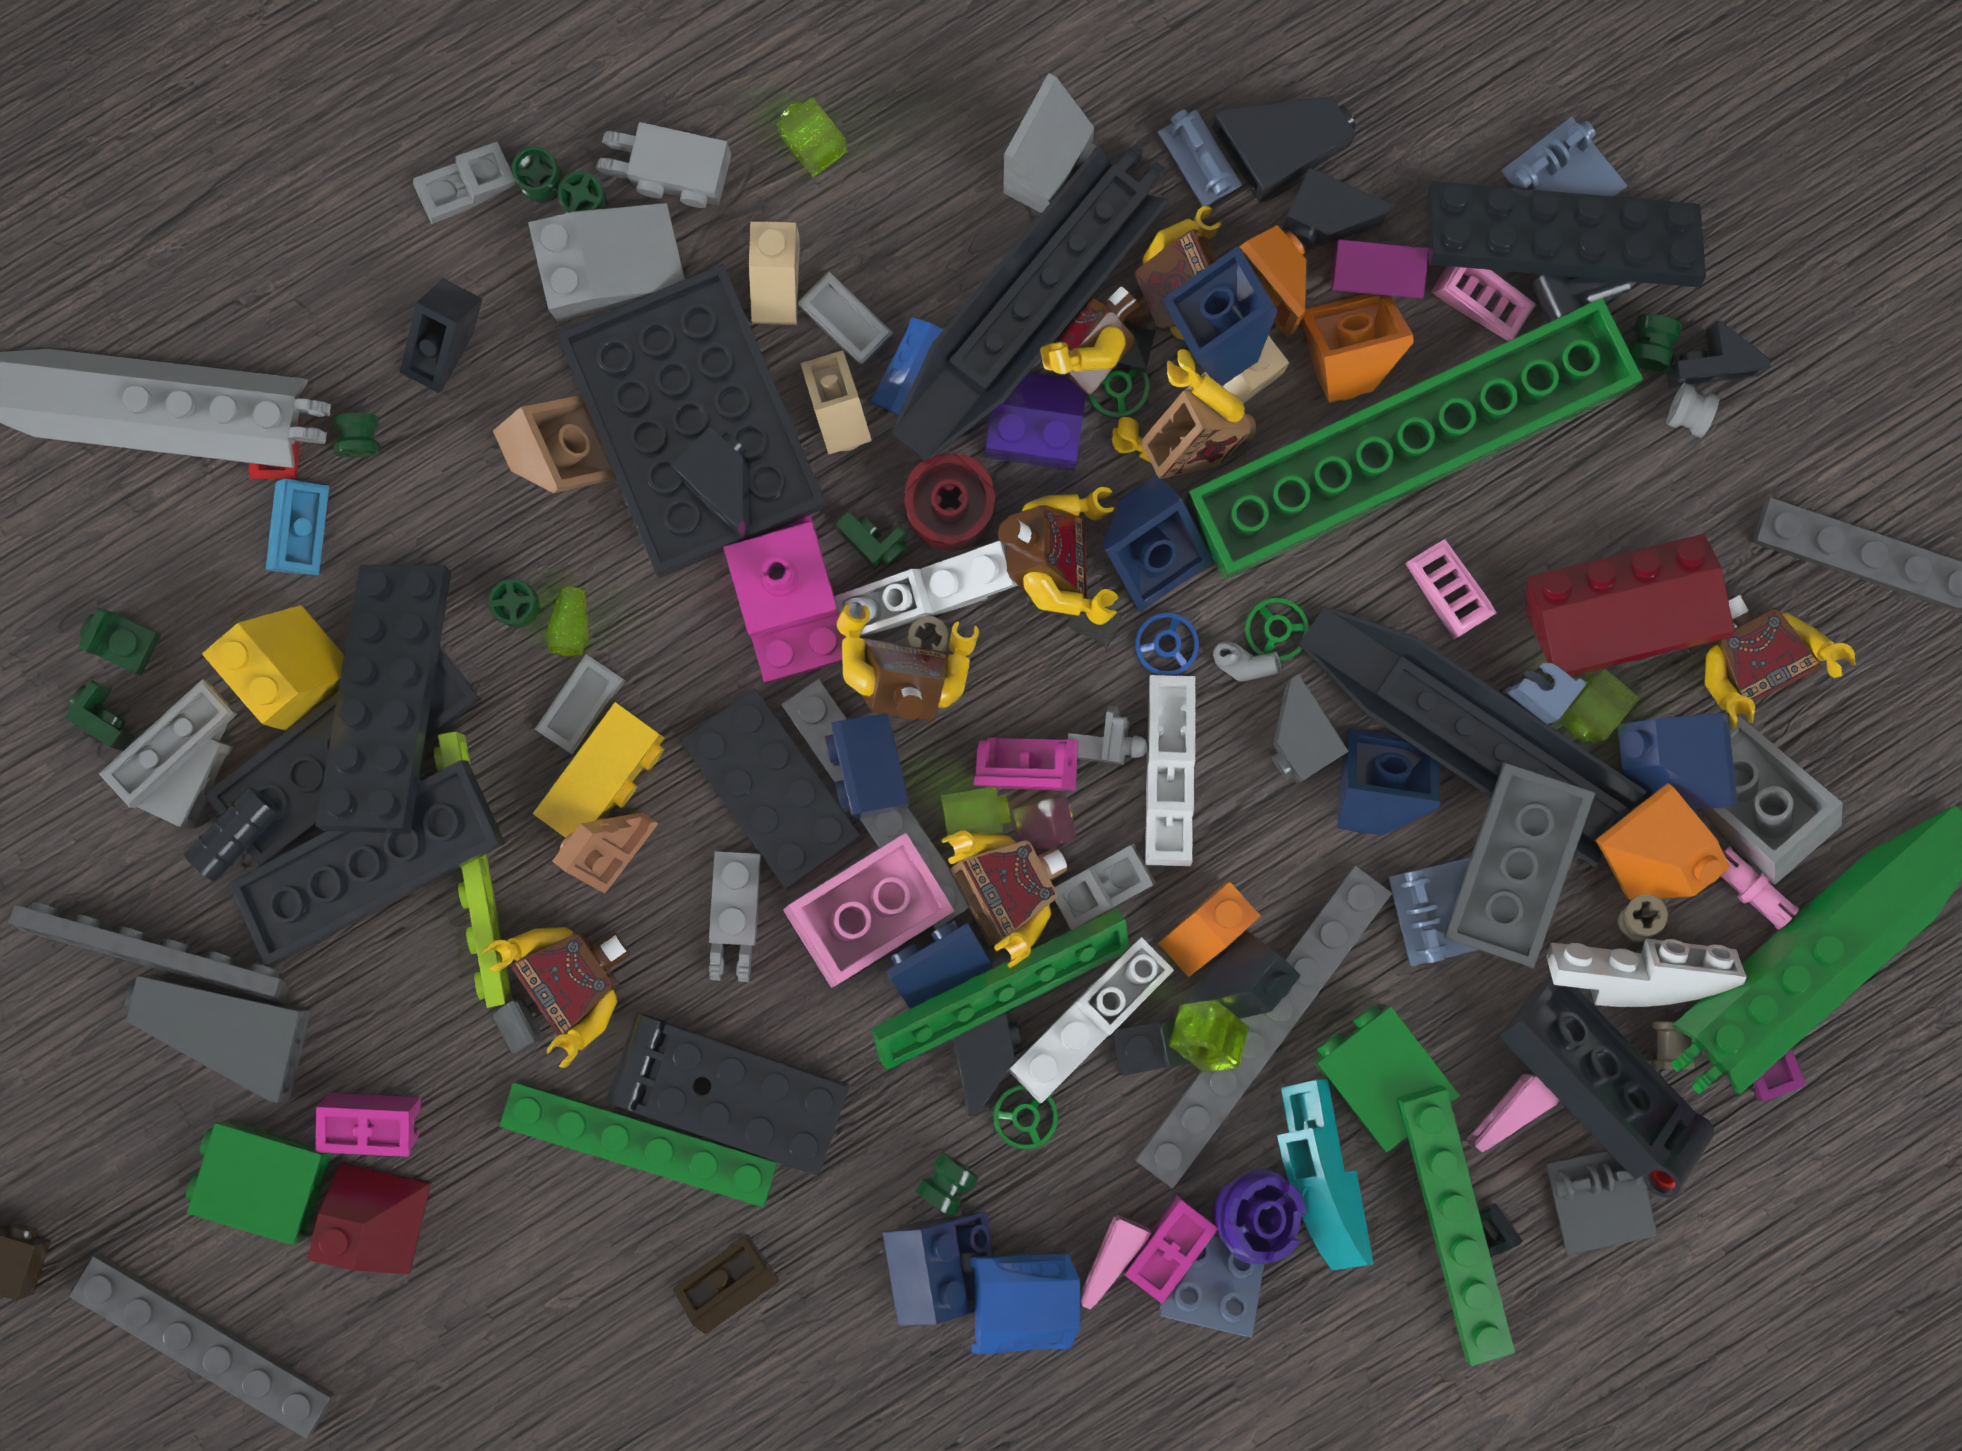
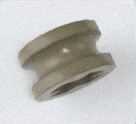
[908,616,949,652]

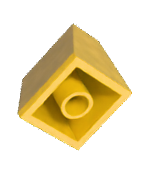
[202,605,345,731]

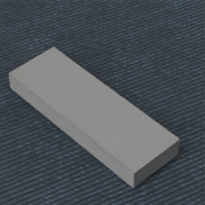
[99,679,237,808]

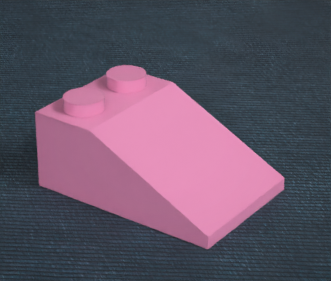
[783,833,955,988]

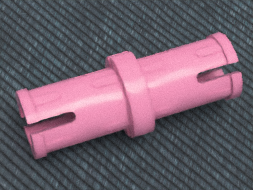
[1720,846,1799,930]

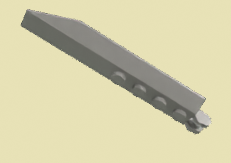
[0,349,331,468]

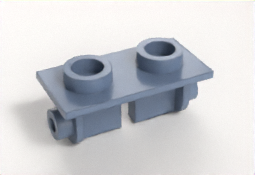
[1157,110,1242,207]

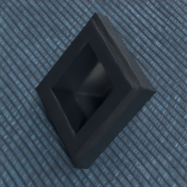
[1116,323,1156,372]
[1479,1203,1523,1257]

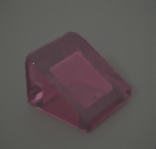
[1013,797,1077,851]

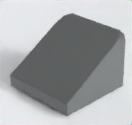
[493,999,543,1054]

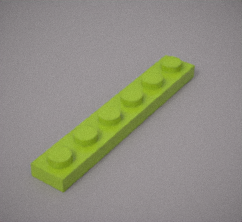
[434,732,513,1008]

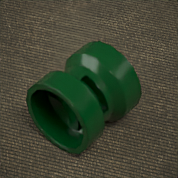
[512,146,563,203]
[1629,314,1682,372]
[916,1152,979,1217]

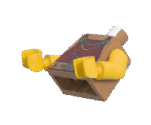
[1112,349,1256,479]
[942,830,1067,968]

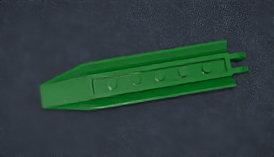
[1670,805,1962,1096]

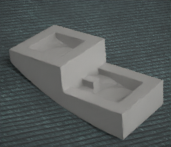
[413,141,516,224]
[1054,844,1156,930]

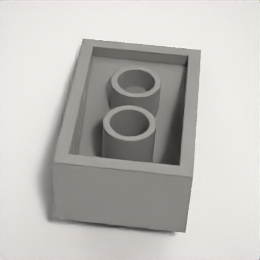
[1003,73,1097,213]
[528,203,685,322]
[1700,716,1843,885]

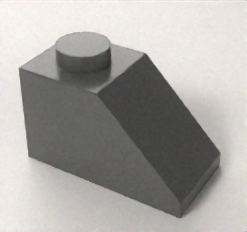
[1272,674,1349,784]

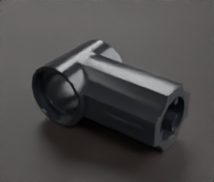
[1532,274,1631,323]

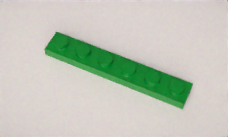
[871,908,1130,1071]
[499,1081,778,1207]
[1398,1086,1515,1367]

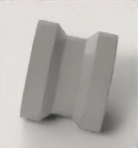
[1666,383,1720,438]

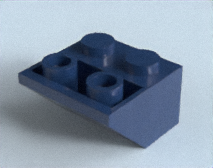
[825,714,910,819]
[886,920,994,1009]
[883,1212,994,1325]

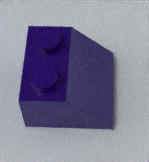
[986,373,1086,471]

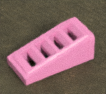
[1431,266,1536,342]
[1405,539,1497,640]
[1466,1073,1560,1152]
[1080,1214,1152,1310]

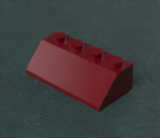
[1525,534,1734,676]

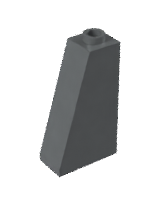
[124,975,311,1103]

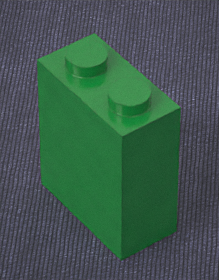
[1312,1004,1460,1153]
[186,1120,332,1245]

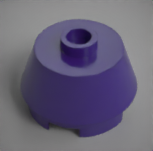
[1212,1170,1306,1264]

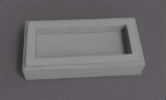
[797,271,893,368]
[535,654,625,756]

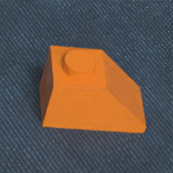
[1158,881,1261,977]

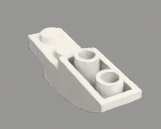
[834,541,1018,637]
[1008,937,1174,1103]
[1547,939,1746,1007]

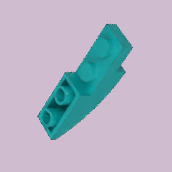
[1277,1079,1374,1271]

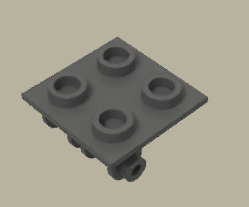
[1546,1150,1657,1256]

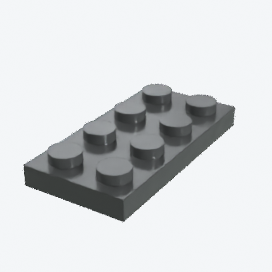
[1444,762,1595,968]

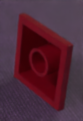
[307,1163,432,1275]

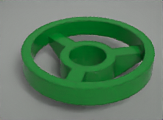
[1087,369,1150,419]
[1245,598,1309,662]
[994,1084,1058,1149]

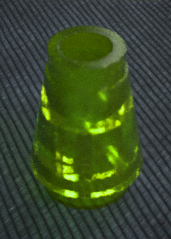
[544,587,590,657]

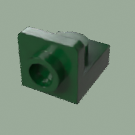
[836,511,907,570]
[78,607,161,675]
[65,680,135,751]

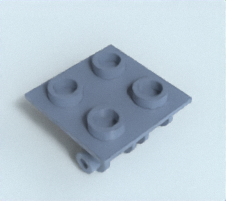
[1501,117,1627,197]
[1388,857,1479,966]
[1159,1236,1264,1338]

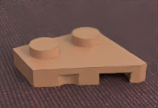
[552,812,658,894]

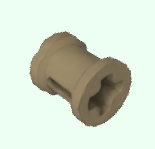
[1617,894,1668,943]
[1652,1021,1695,1069]

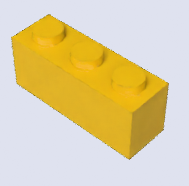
[533,702,665,838]

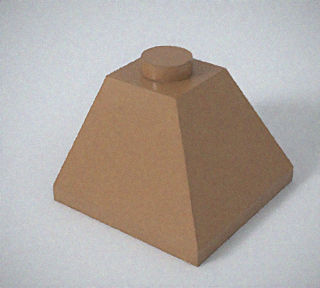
[493,395,616,493]

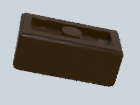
[673,1234,779,1334]

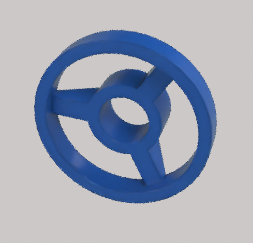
[1135,613,1199,676]

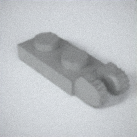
[709,851,762,982]

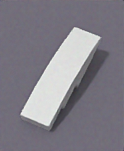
[1145,675,1195,866]

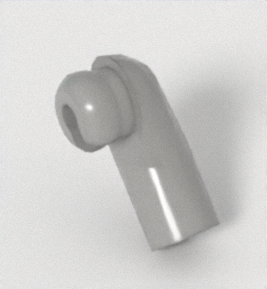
[1213,641,1281,681]

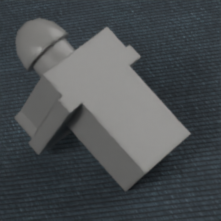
[1068,706,1148,765]

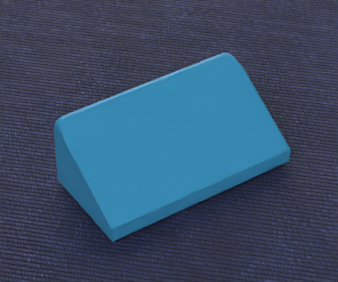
[266,479,329,576]

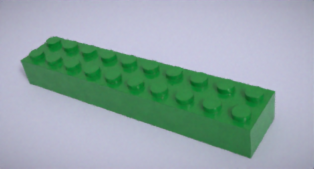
[1185,298,1643,581]

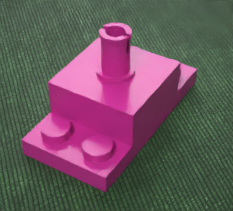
[723,515,846,684]

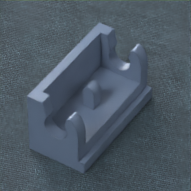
[1502,663,1587,724]

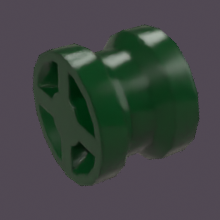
[557,171,608,213]
[332,413,380,458]
[489,579,540,628]

